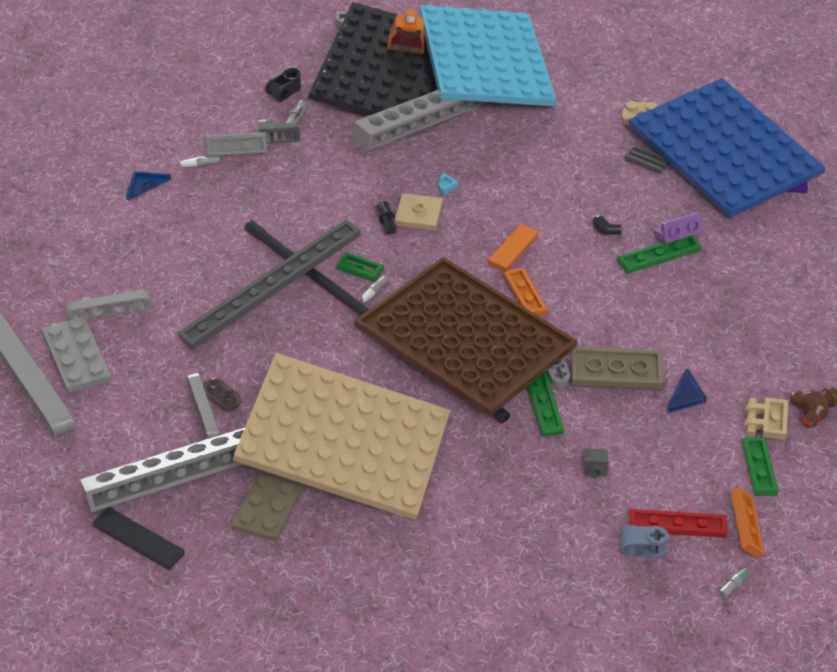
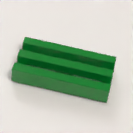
[336,252,384,282]

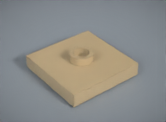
[395,193,443,230]

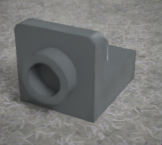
[583,448,608,477]

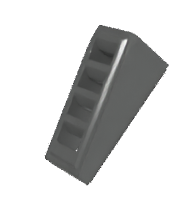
[258,121,300,144]

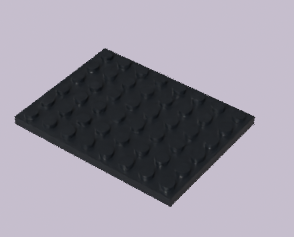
[308,2,438,116]

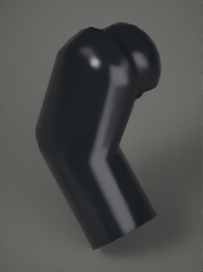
[592,215,621,235]

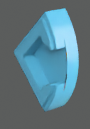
[438,173,459,196]

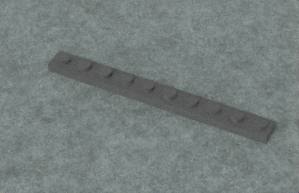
[178,219,361,350]

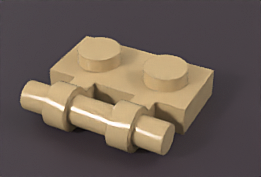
[744,397,788,440]

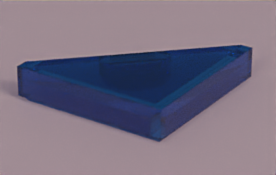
[126,171,171,200]
[667,369,707,413]

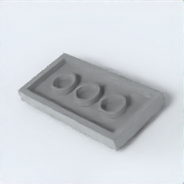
[41,316,111,393]

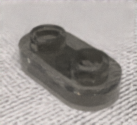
[203,378,241,412]

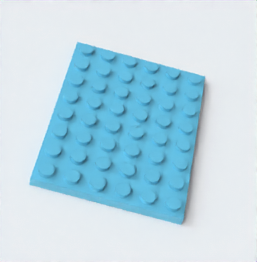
[419,5,556,106]

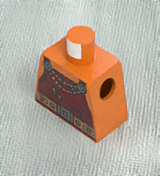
[387,9,425,54]

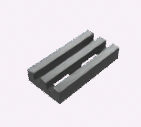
[625,145,670,174]

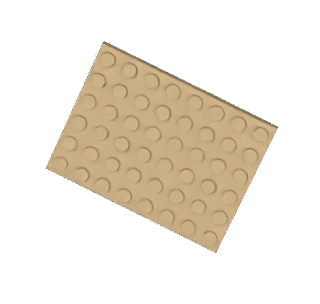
[233,353,450,519]

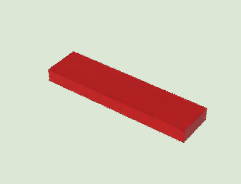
[629,509,727,538]

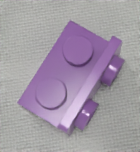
[653,212,703,243]

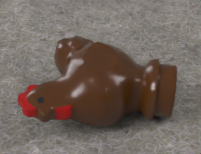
[790,386,837,427]

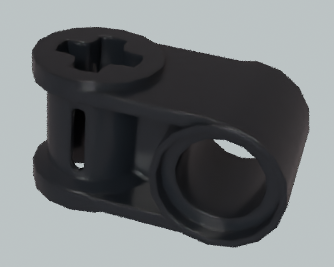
[265,68,302,102]

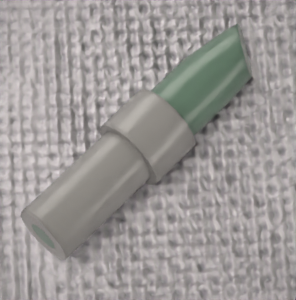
[718,567,750,599]

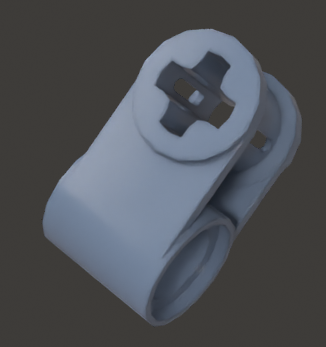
[621,525,668,558]

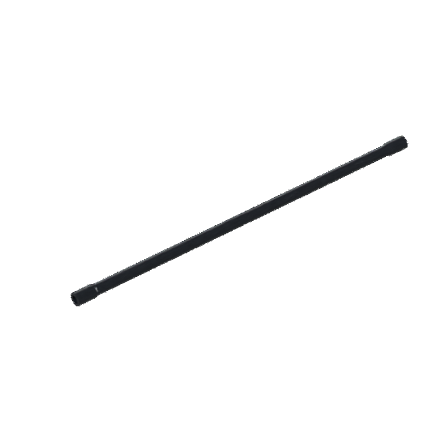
[245,220,510,424]

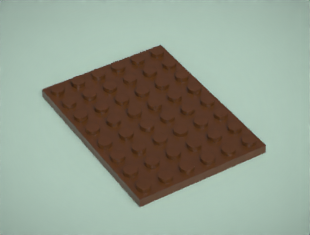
[354,257,578,416]

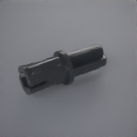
[376,201,397,234]

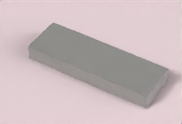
[205,132,267,157]

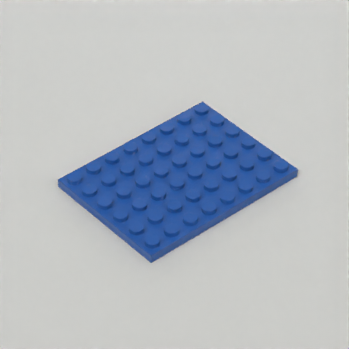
[628,78,826,218]

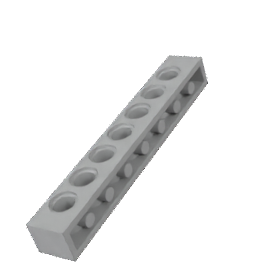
[351,90,484,151]
[80,428,245,512]

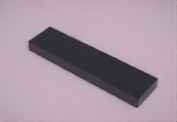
[93,507,185,571]

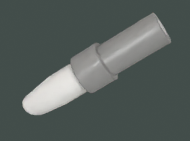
[180,156,220,167]
[361,275,389,303]

